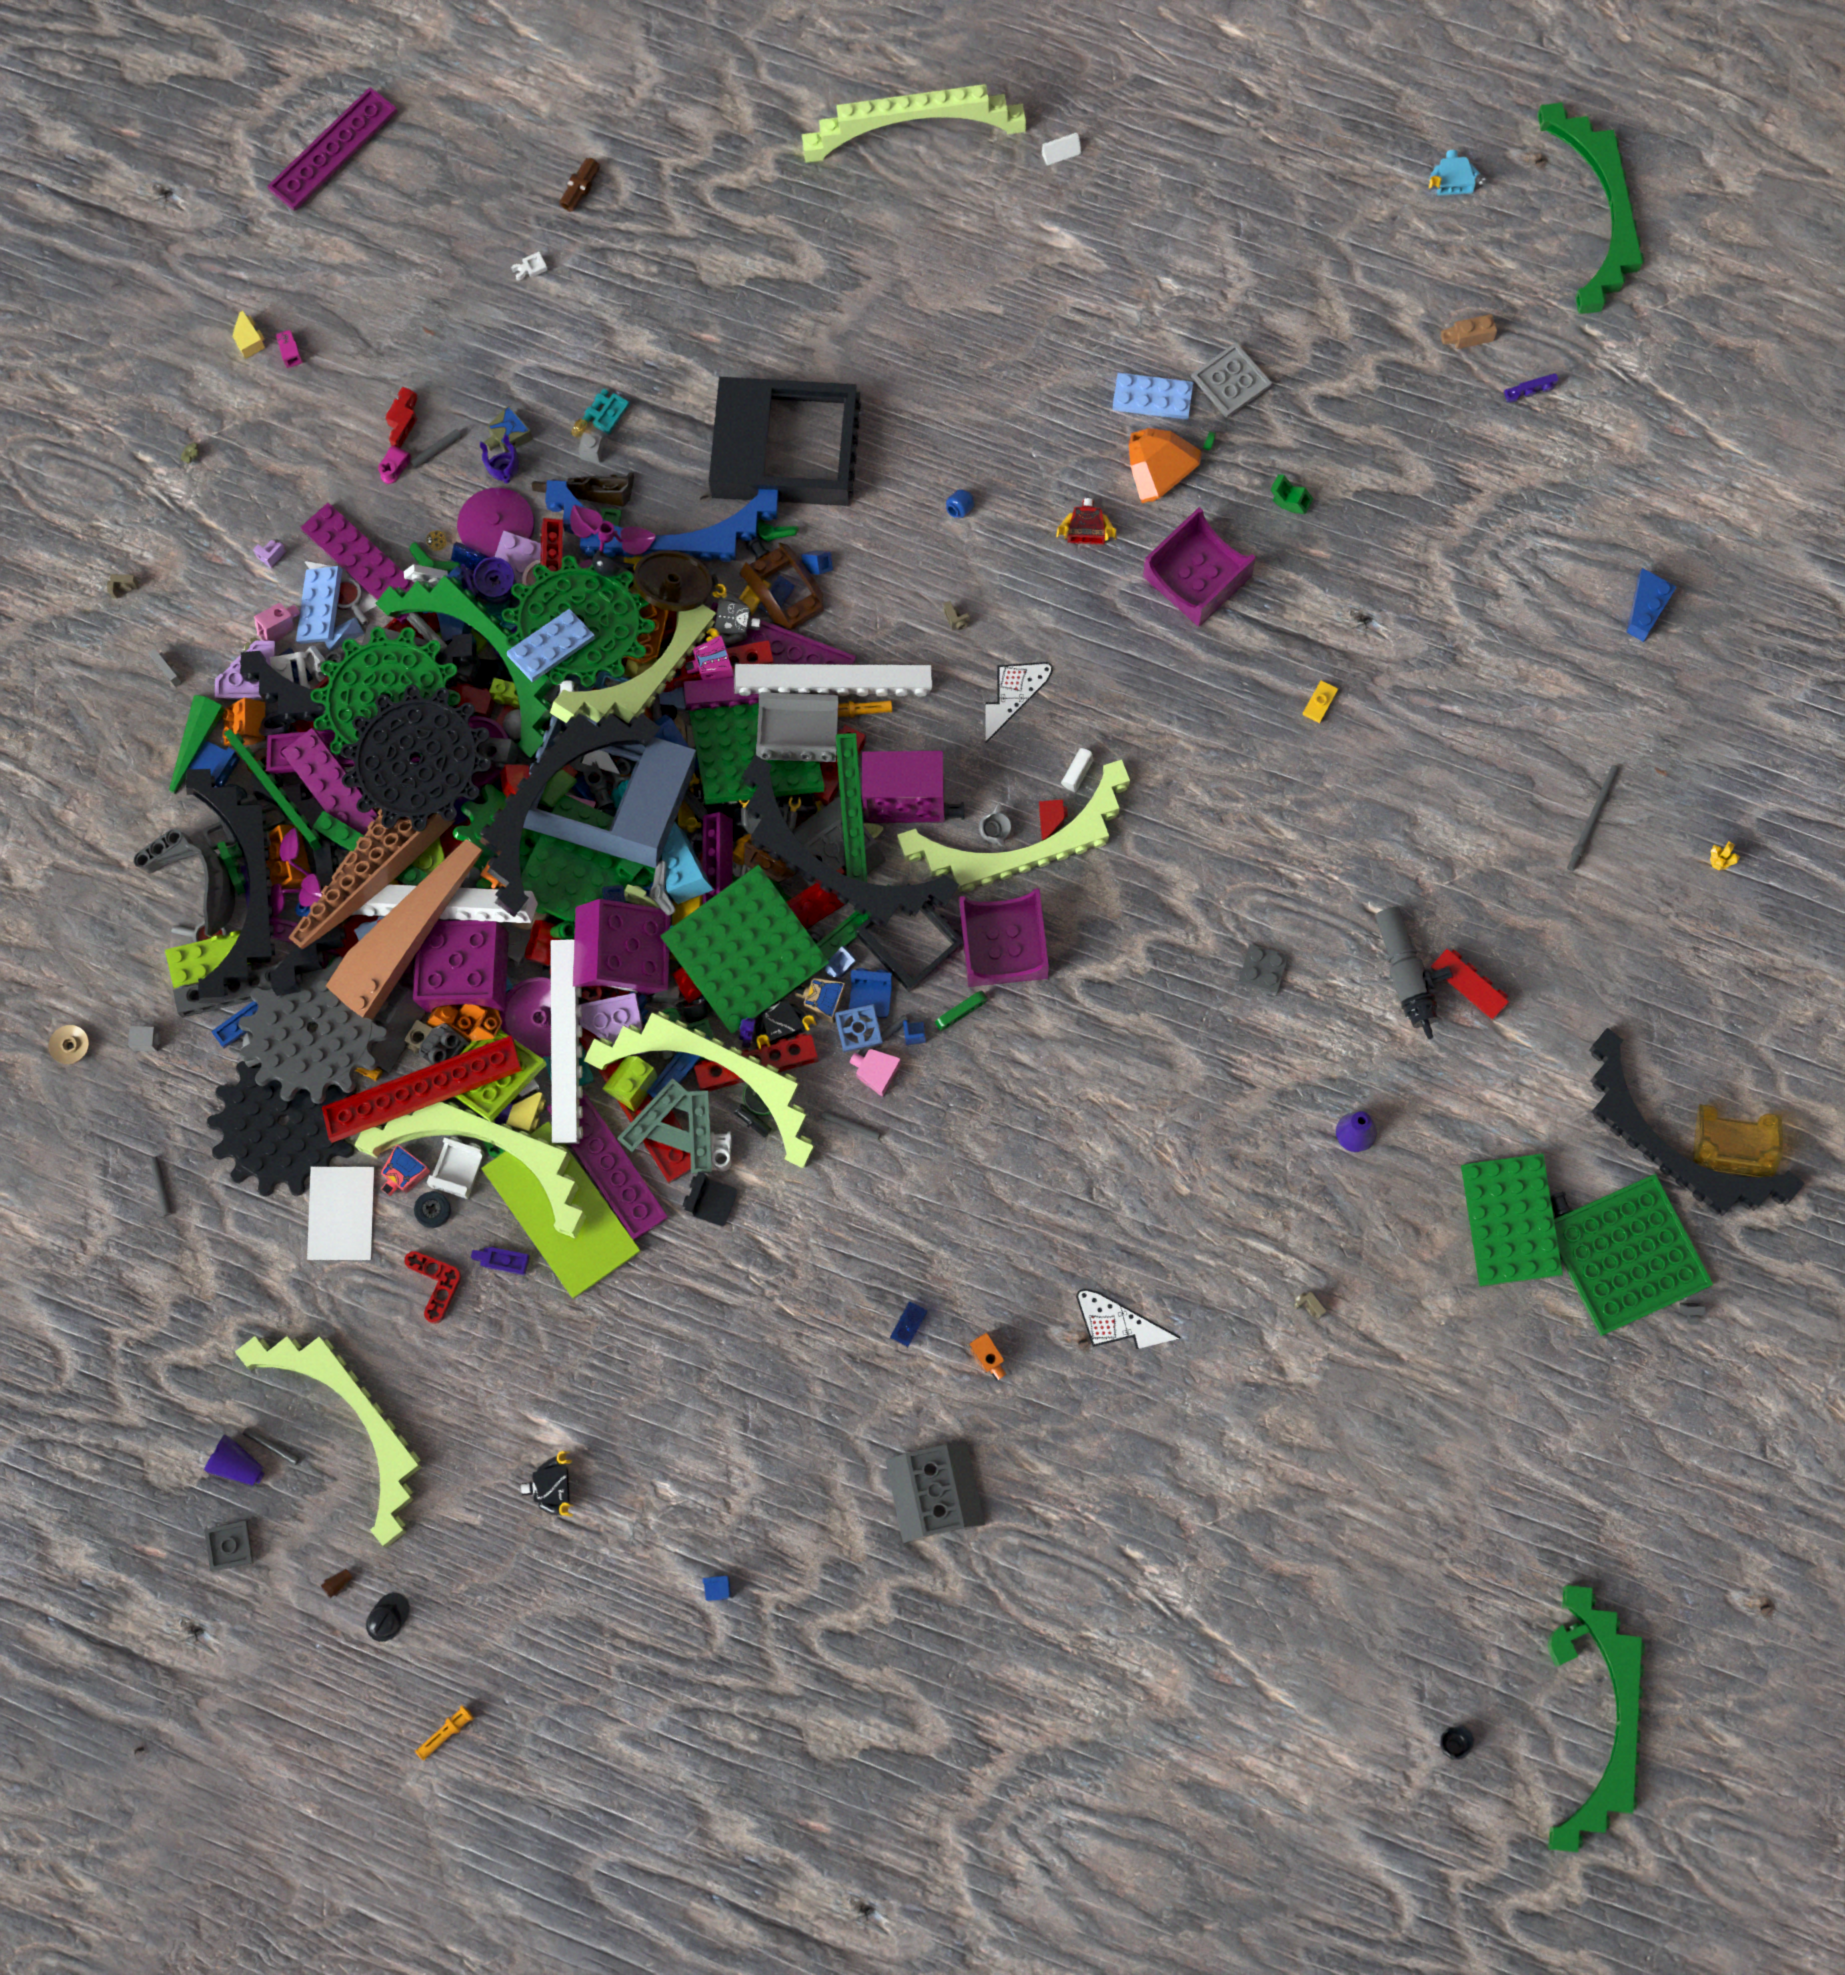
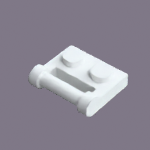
[270,652,311,689]

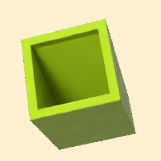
[602,1056,658,1112]

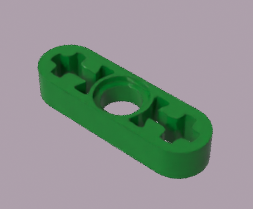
[934,990,988,1031]

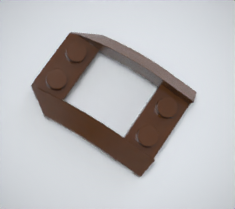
[739,542,824,630]
[744,814,812,883]

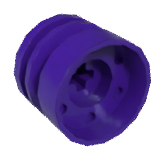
[473,557,517,605]

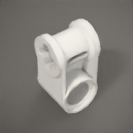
[710,1131,732,1172]

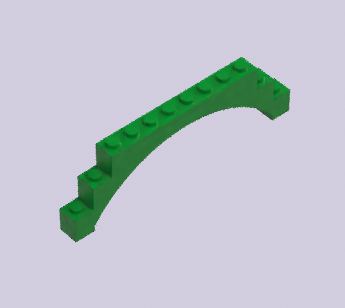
[1537,102,1644,314]
[375,575,554,759]
[1548,1585,1645,1853]

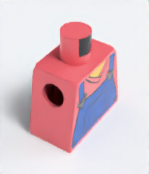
[381,1144,431,1196]

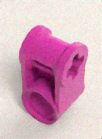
[378,445,411,484]

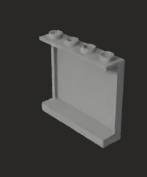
[756,693,838,762]

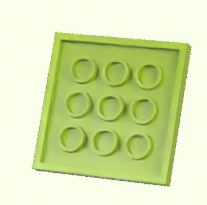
[455,1029,547,1122]

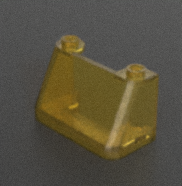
[1693,1104,1784,1177]

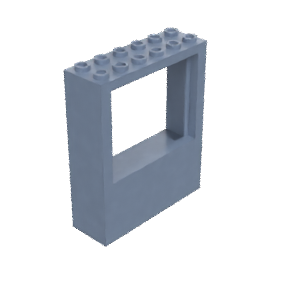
[523,715,696,868]

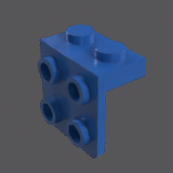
[189,742,240,787]
[849,968,892,1018]

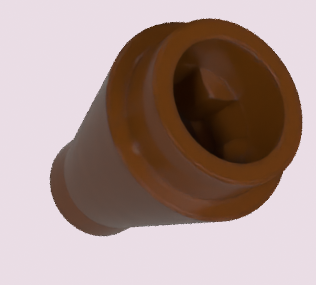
[320,1569,353,1599]

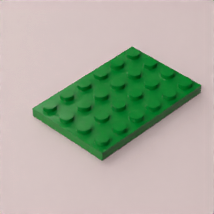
[1461,1154,1563,1287]

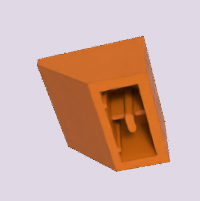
[222,697,265,746]

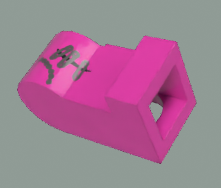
[276,329,303,368]

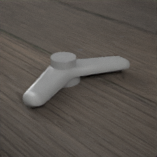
[650,860,675,915]

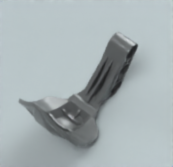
[133,828,235,937]

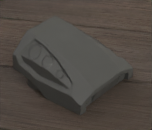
[419,1023,470,1065]

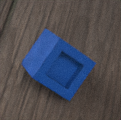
[801,550,833,575]
[903,1020,926,1045]
[702,1576,731,1601]

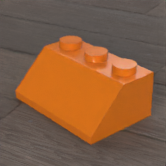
[266,825,311,890]

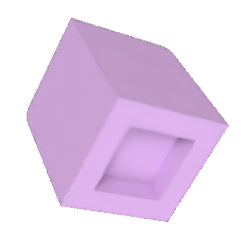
[253,540,287,568]

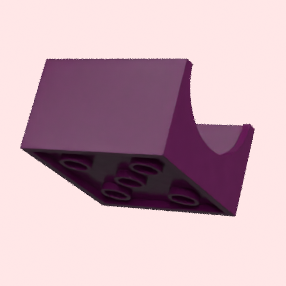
[1143,507,1256,627]
[862,751,944,823]
[959,888,1049,987]
[573,899,670,996]
[413,920,509,1012]

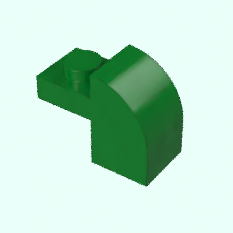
[1270,474,1314,515]
[616,858,656,884]
[1548,1622,1590,1667]

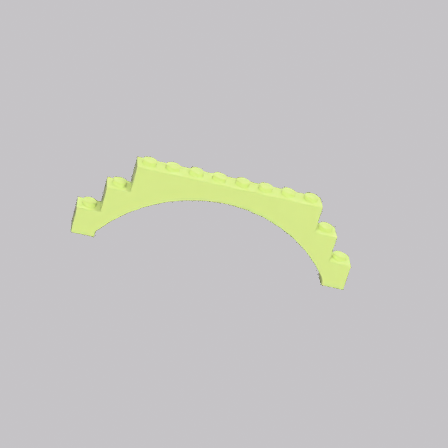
[802,84,1026,163]
[550,605,716,723]
[897,759,1130,892]
[584,1011,815,1168]
[355,1102,586,1239]
[235,1336,422,1548]

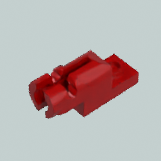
[385,387,418,448]

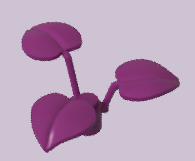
[570,505,656,568]
[268,827,323,917]

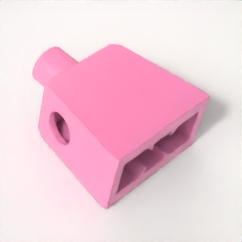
[254,603,300,642]
[850,1049,901,1097]

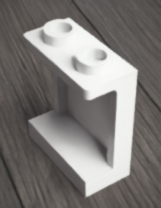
[427,1137,485,1199]

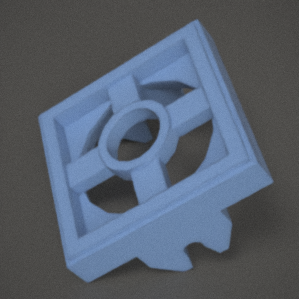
[835,1004,883,1053]

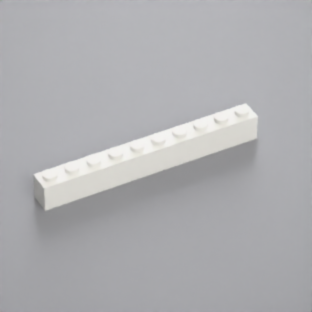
[734,664,932,697]
[352,885,538,923]
[551,940,583,1144]

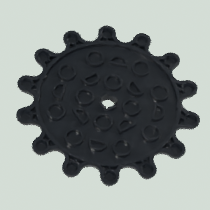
[340,684,491,832]
[206,1061,357,1197]

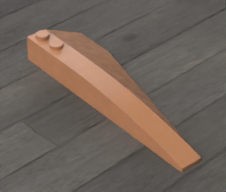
[289,809,455,949]
[326,839,483,1020]

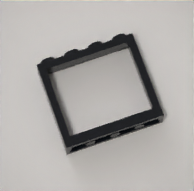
[855,883,963,992]

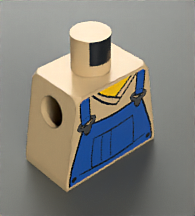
[795,978,846,1023]

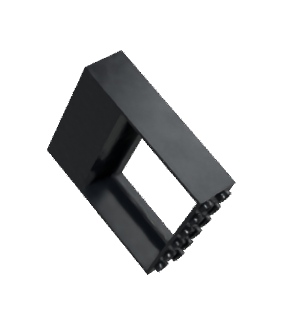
[709,376,861,506]

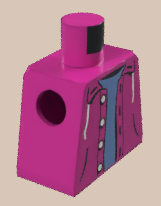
[685,636,734,680]

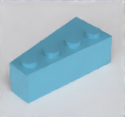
[662,822,714,904]

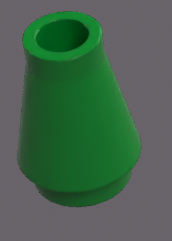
[550,921,575,940]

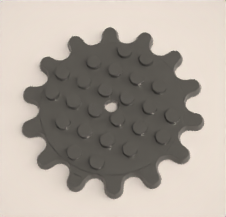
[239,957,390,1104]

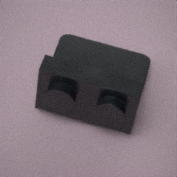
[683,1172,738,1227]

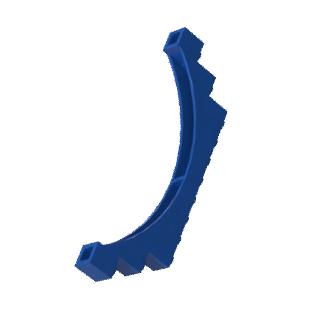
[545,480,779,562]

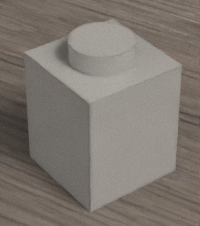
[578,433,605,464]
[128,1026,161,1051]

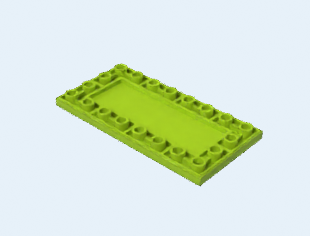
[481,1121,641,1300]

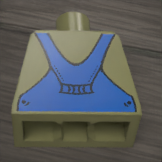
[484,405,533,452]

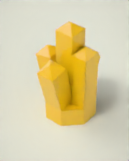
[1710,841,1740,870]

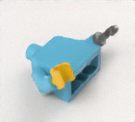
[1429,150,1488,195]

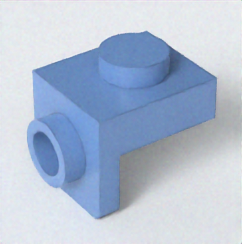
[825,946,858,978]

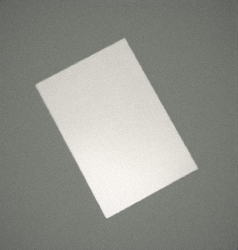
[307,1167,374,1260]

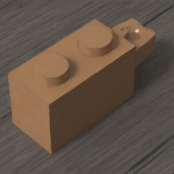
[1440,314,1497,349]

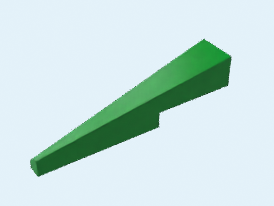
[169,695,225,794]

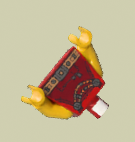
[1056,498,1117,545]

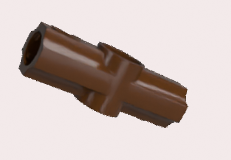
[559,157,601,212]

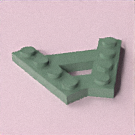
[617,1078,712,1174]

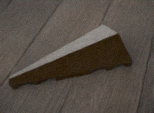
[531,472,634,507]

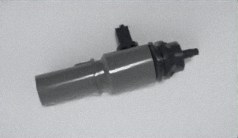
[1375,907,1453,1039]

